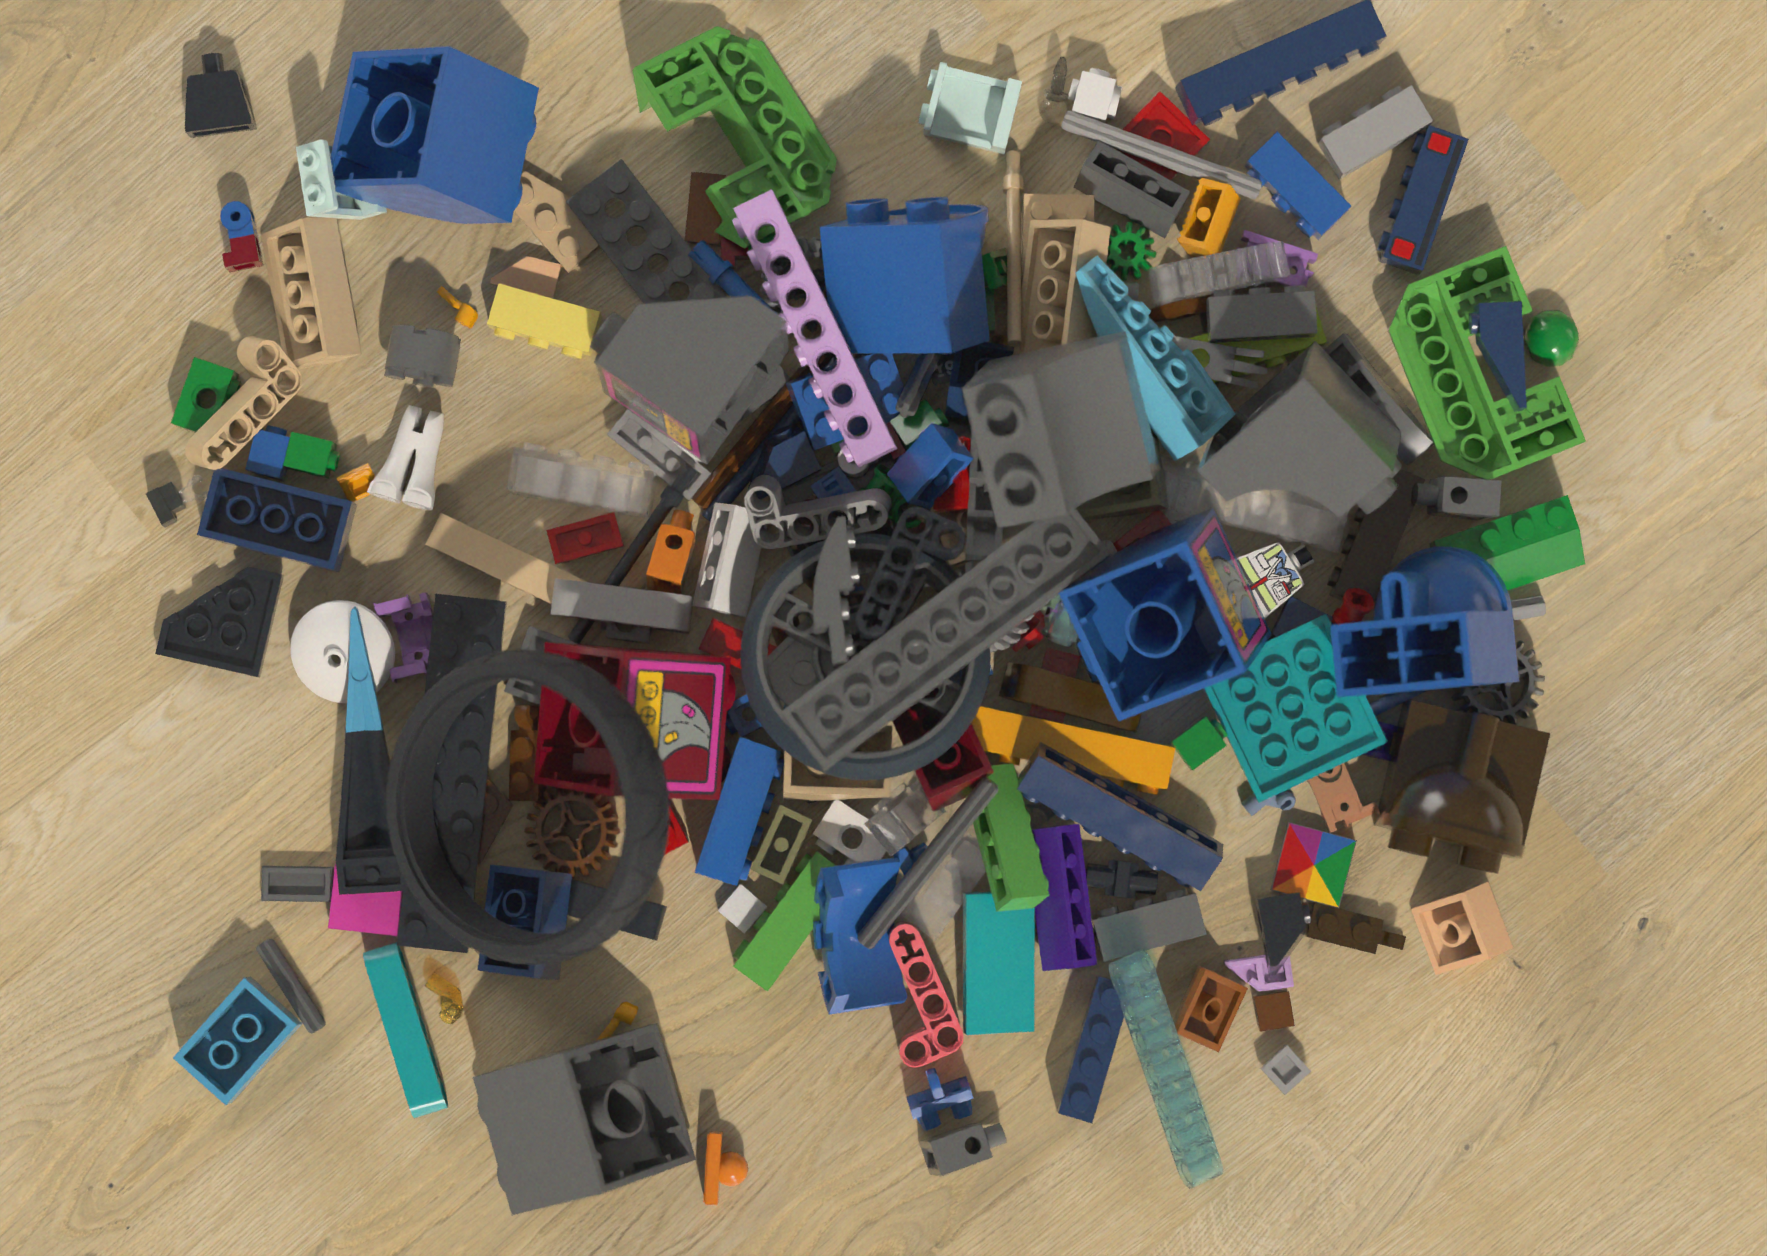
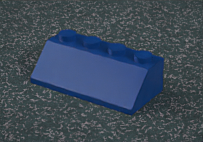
[695,737,784,886]

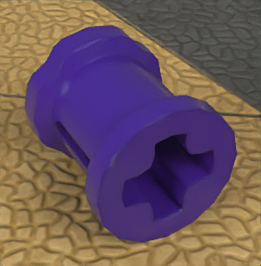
[1362,721,1399,761]

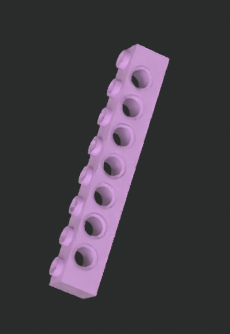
[732,190,898,467]

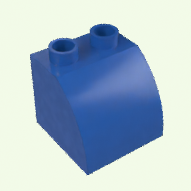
[330,46,539,224]

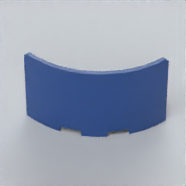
[813,857,908,1015]

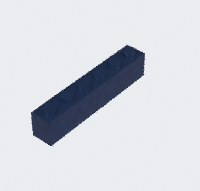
[1175,0,1387,126]
[1017,742,1223,891]

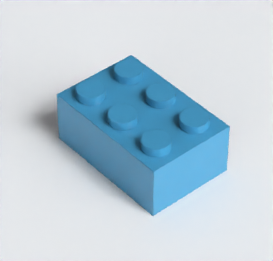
[173,976,303,1105]

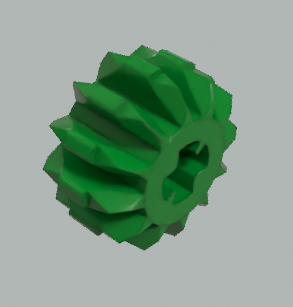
[1106,222,1157,282]

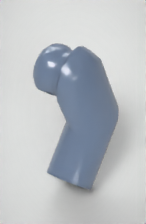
[1241,789,1296,816]

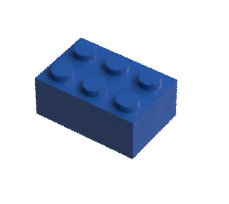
[785,353,904,450]

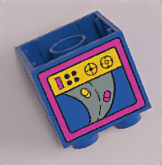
[1058,508,1272,721]

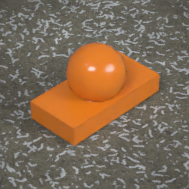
[703,1131,748,1205]

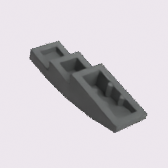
[966,429,1003,560]

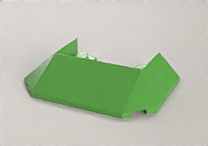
[633,26,837,248]
[1388,246,1586,480]

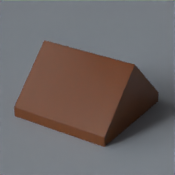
[1169,965,1248,1052]

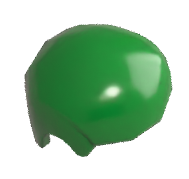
[1525,310,1579,367]

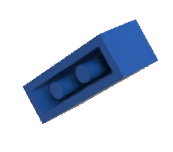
[1245,131,1351,240]

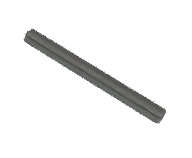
[857,777,999,949]

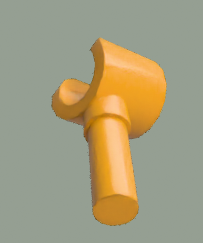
[437,286,478,329]
[597,1002,639,1040]

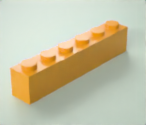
[971,706,1176,795]

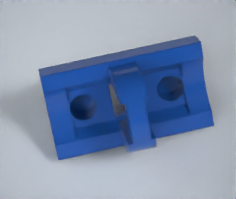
[906,1068,974,1131]

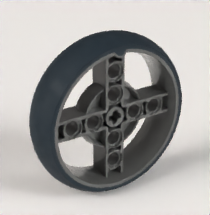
[740,533,991,780]

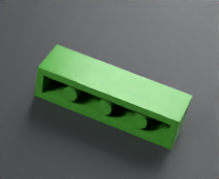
[966,764,1049,912]
[732,851,836,992]

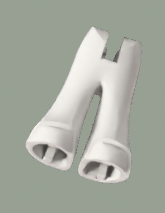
[367,405,444,510]

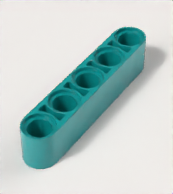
[363,942,449,1119]

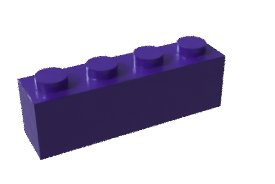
[1032,824,1097,971]

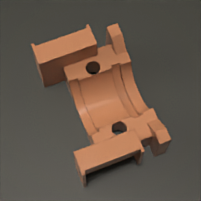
[1307,763,1380,833]

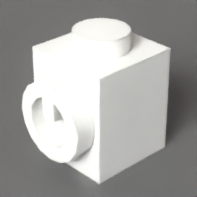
[1068,68,1122,123]

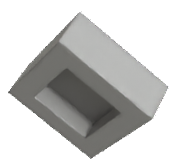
[1260,1045,1311,1095]

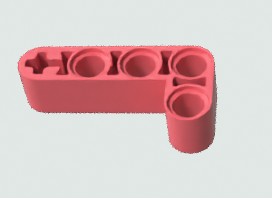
[888,921,964,1068]

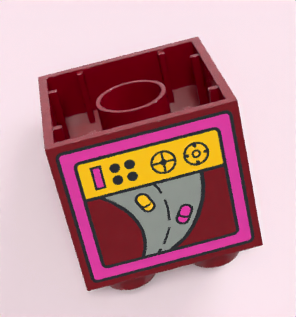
[534,642,736,800]

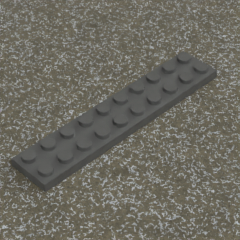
[780,508,1111,771]

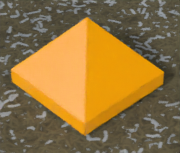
[336,463,376,502]

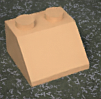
[1411,882,1513,975]

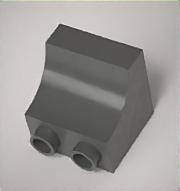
[962,331,1160,528]
[1197,341,1402,518]
[473,1023,696,1215]

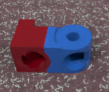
[220,201,264,273]

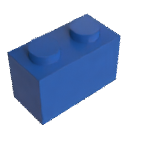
[887,423,974,509]

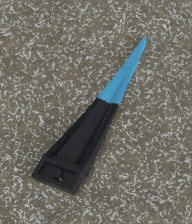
[336,607,410,895]

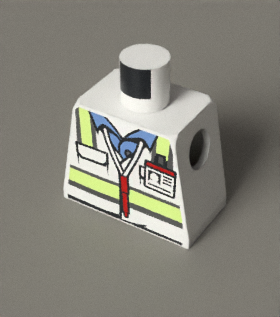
[1237,542,1314,619]

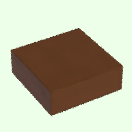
[1253,991,1295,1032]

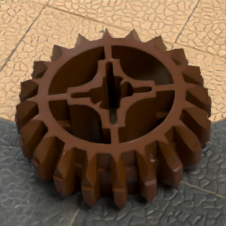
[524,787,621,879]

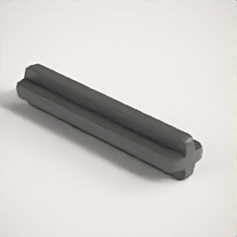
[896,353,943,418]
[256,939,326,1034]

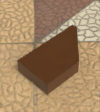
[1149,298,1207,323]

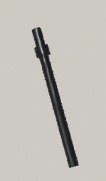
[568,463,698,644]

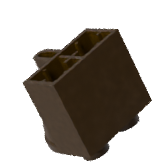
[1374,700,1551,874]

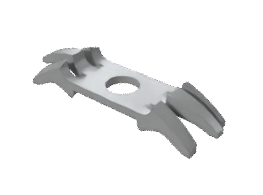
[1172,336,1268,389]

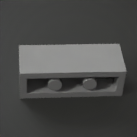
[1318,85,1433,180]

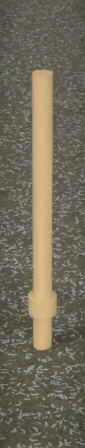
[1003,151,1024,346]

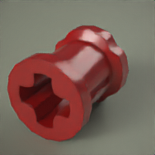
[1332,588,1374,625]

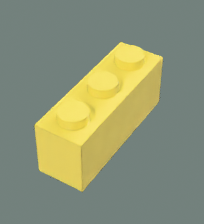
[487,283,602,359]

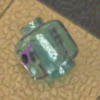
[1043,596,1081,647]

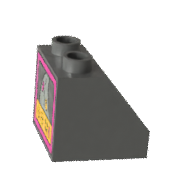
[590,296,789,465]

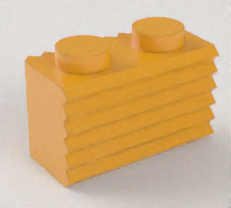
[1177,178,1241,263]

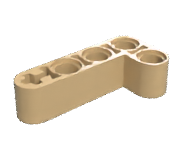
[185,336,302,470]

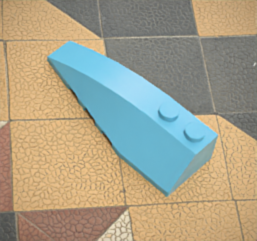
[1076,256,1236,461]

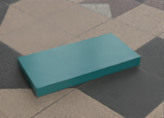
[963,892,1035,1035]

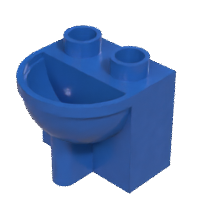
[820,197,990,353]
[1331,546,1519,697]

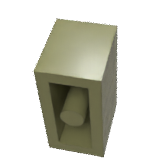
[750,805,813,884]

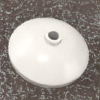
[290,600,395,703]

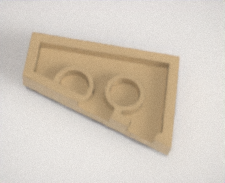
[514,171,600,274]

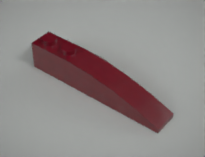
[873,619,994,812]

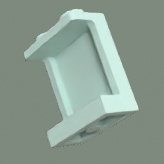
[918,62,1022,154]
[296,140,387,220]

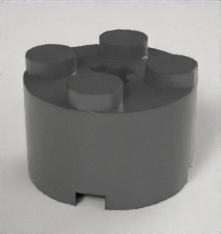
[384,325,461,387]

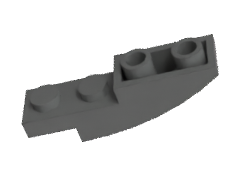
[1324,333,1434,465]
[813,517,859,667]

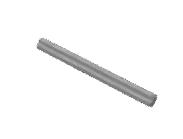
[1061,111,1262,199]

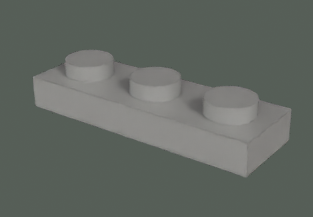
[607,409,711,501]

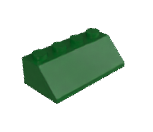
[1429,495,1585,590]

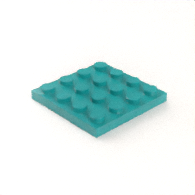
[1204,614,1387,803]

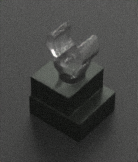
[145,475,208,528]

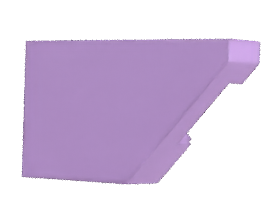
[1224,955,1294,992]

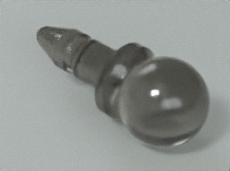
[1039,56,1068,124]

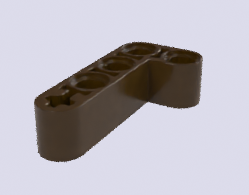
[999,662,1142,733]

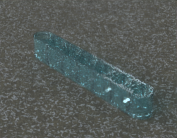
[1108,949,1223,1189]

